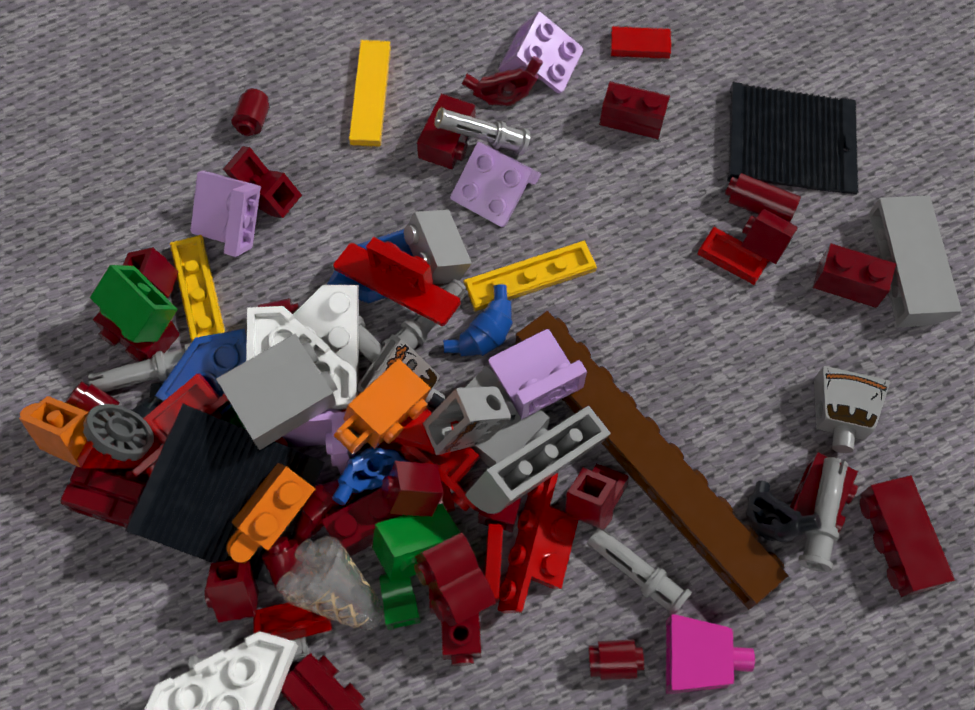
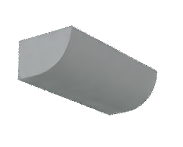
[869,195,962,328]
[465,405,611,514]

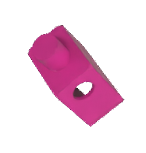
[666,614,755,694]

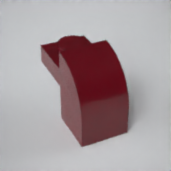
[223,146,302,218]
[566,463,629,530]

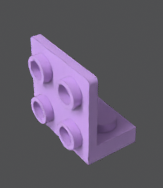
[498,11,583,93]
[450,142,541,227]
[191,171,261,257]
[489,329,587,419]
[282,409,355,474]

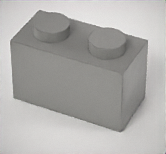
[403,210,472,284]

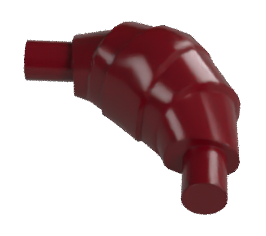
[462,56,543,106]
[292,479,371,550]

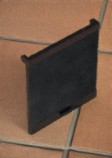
[727,82,858,194]
[125,403,325,585]

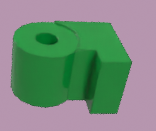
[379,573,421,630]

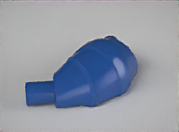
[443,284,513,357]
[332,447,410,506]

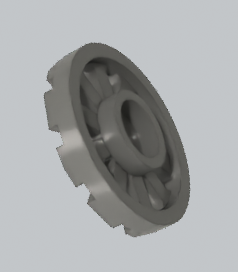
[83,404,154,461]

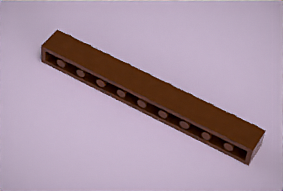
[515,310,789,610]

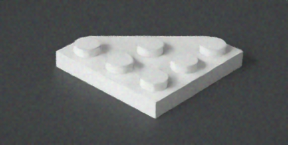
[293,285,359,385]
[246,306,357,409]
[145,631,298,710]

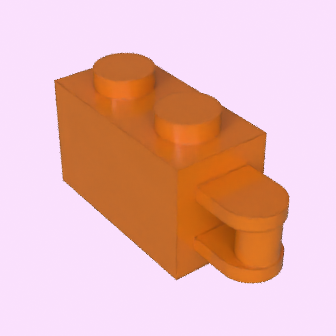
[333,359,431,454]
[19,396,88,467]
[226,463,315,563]

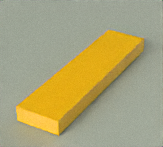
[349,40,391,147]
[170,235,225,342]
[463,240,597,312]

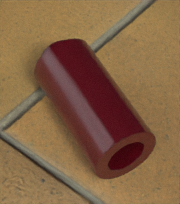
[725,173,801,222]

